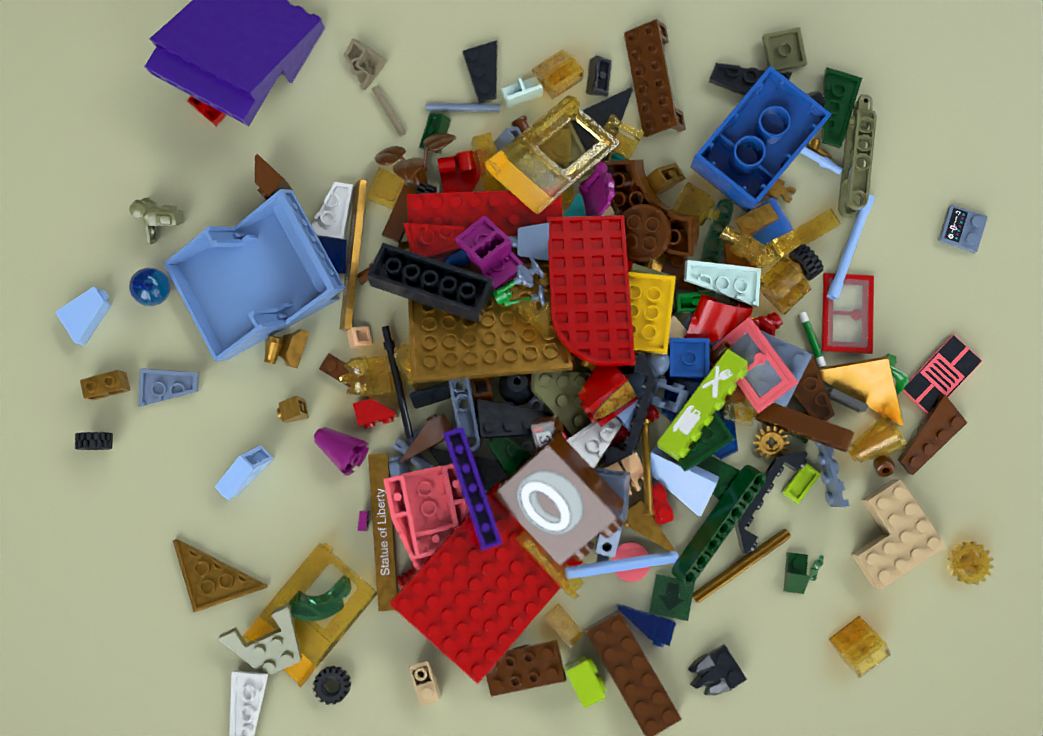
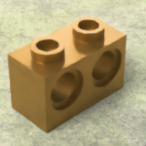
[80,370,130,400]

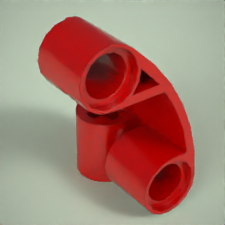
[437,150,490,193]
[685,295,754,343]

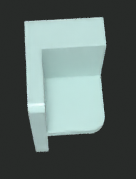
[502,77,543,108]

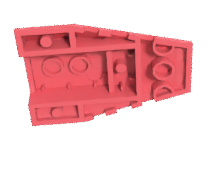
[383,463,469,571]

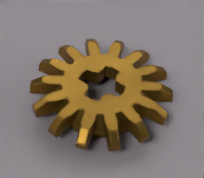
[754,426,789,459]

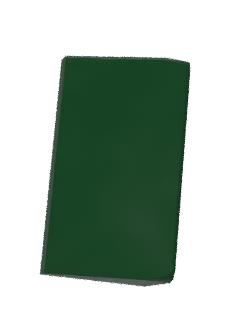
[419,113,451,153]

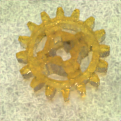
[947,541,994,585]

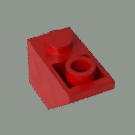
[353,399,398,429]

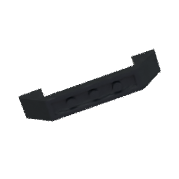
[603,352,659,466]
[735,451,808,554]

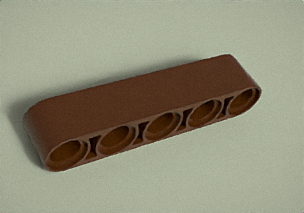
[755,403,855,452]

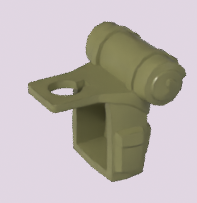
[129,198,184,244]

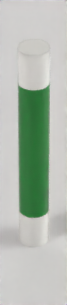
[798,312,826,368]

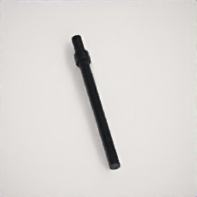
[382,326,414,439]

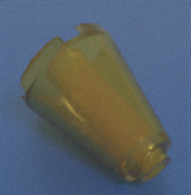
[848,414,907,463]

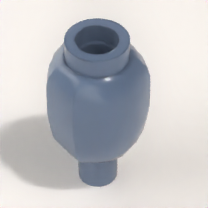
[389,455,408,477]

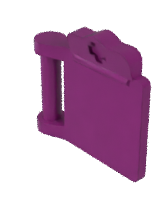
[579,162,615,216]

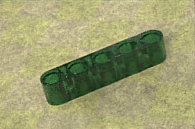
[696,199,734,291]

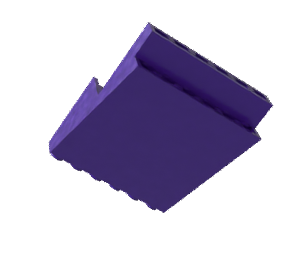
[144,0,325,127]

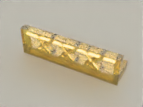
[516,529,584,600]

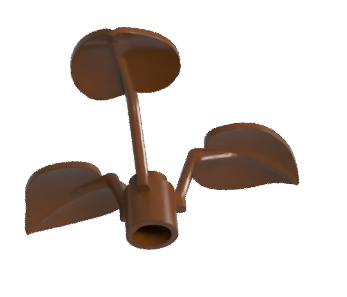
[375,133,457,187]

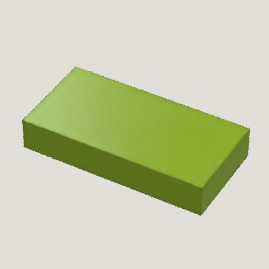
[781,463,821,504]

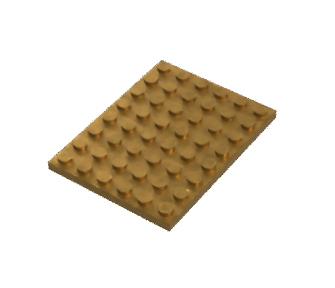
[408,261,573,383]

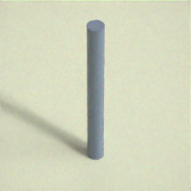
[425,103,500,112]

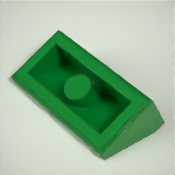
[675,291,715,313]

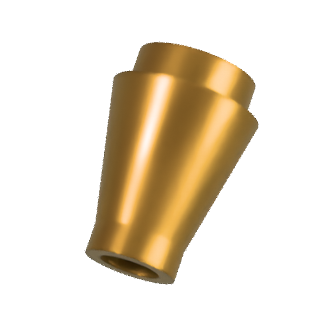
[264,335,284,364]

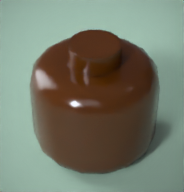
[873,455,895,477]

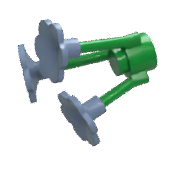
[493,257,546,309]

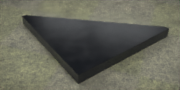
[568,87,633,178]
[429,448,508,494]

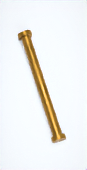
[642,420,655,515]

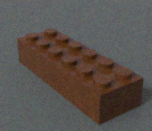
[585,609,682,736]

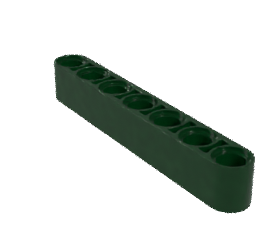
[672,465,766,586]

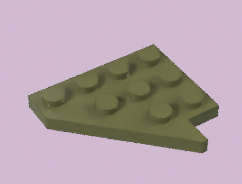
[531,371,592,437]

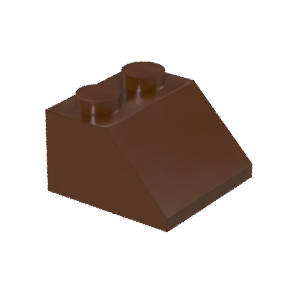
[255,154,293,200]

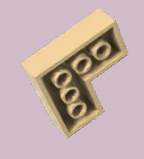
[851,479,947,590]

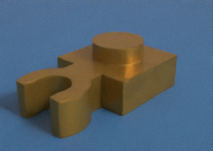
[765,179,796,203]

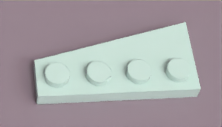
[684,260,761,307]

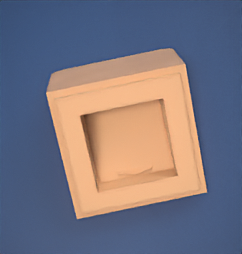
[347,326,372,349]

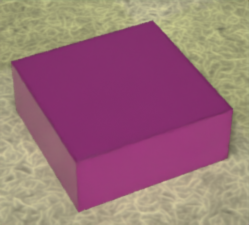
[357,511,370,531]

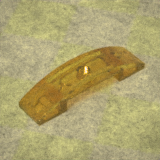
[767,208,841,260]

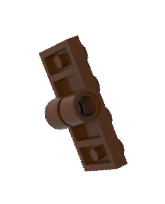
[486,640,567,697]

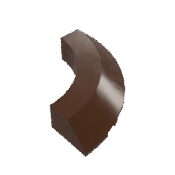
[600,159,699,256]

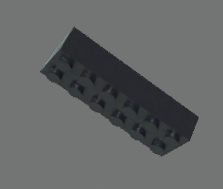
[367,243,494,323]

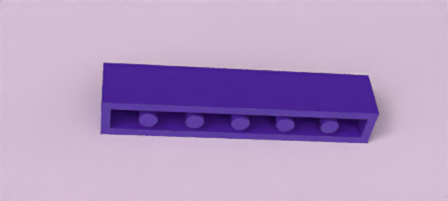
[443,427,502,551]

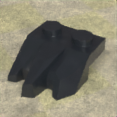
[688,644,747,695]

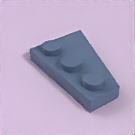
[138,368,200,407]

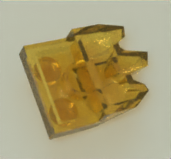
[339,355,392,397]

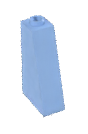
[650,446,719,516]

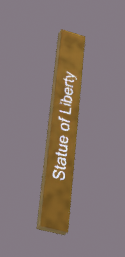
[339,179,367,331]
[368,453,398,612]

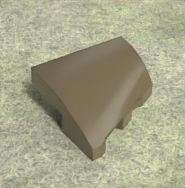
[344,39,387,90]

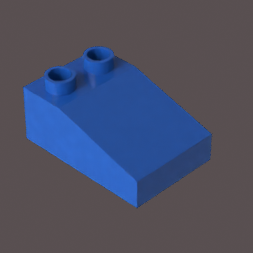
[690,66,832,213]

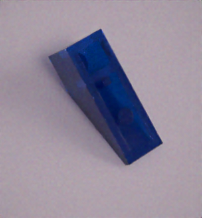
[616,603,676,648]

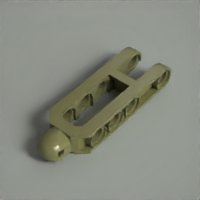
[838,94,877,218]

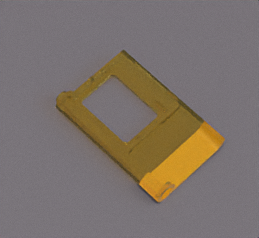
[485,95,621,214]
[242,543,378,688]

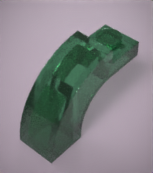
[287,575,352,621]

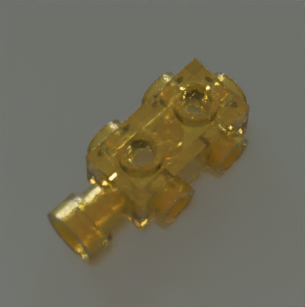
[719,224,776,268]

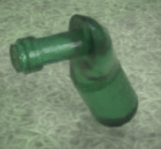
[809,555,824,581]

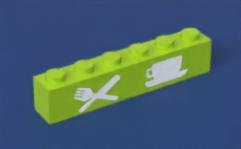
[657,349,749,461]

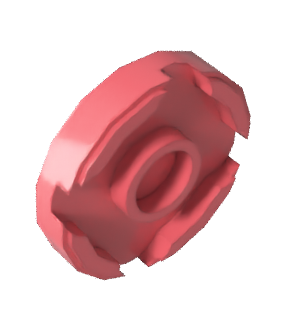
[612,542,650,582]

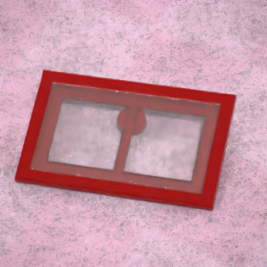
[822,273,874,354]

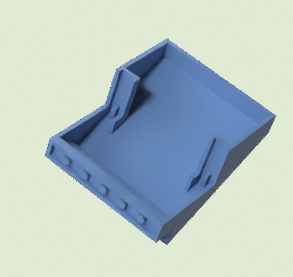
[164,189,345,362]

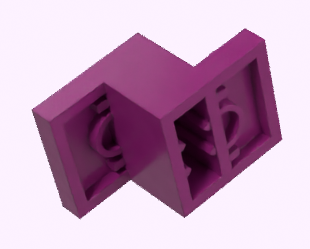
[455,215,525,290]

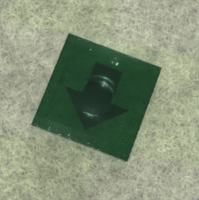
[649,574,695,621]

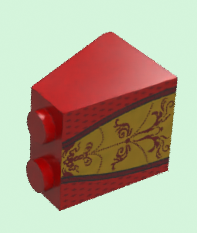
[578,365,638,428]

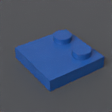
[669,338,710,378]

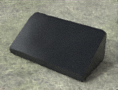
[586,55,612,97]
[409,383,451,409]

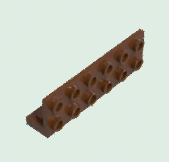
[624,19,686,137]

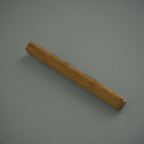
[692,529,791,603]

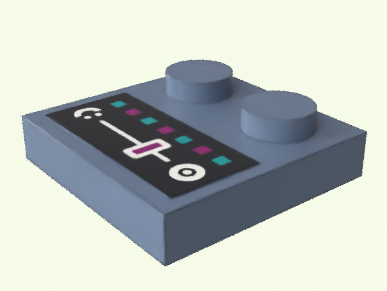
[938,205,988,253]

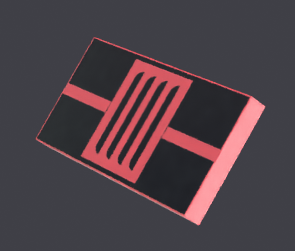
[902,334,982,416]

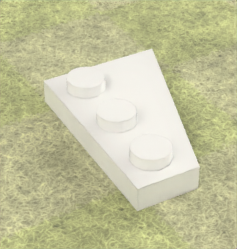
[567,417,622,469]

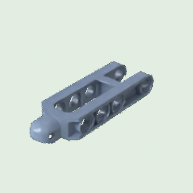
[449,378,481,453]

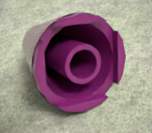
[314,427,369,476]

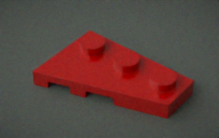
[403,223,466,257]

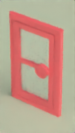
[712,317,799,413]

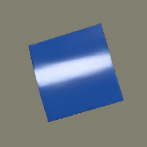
[740,198,794,249]

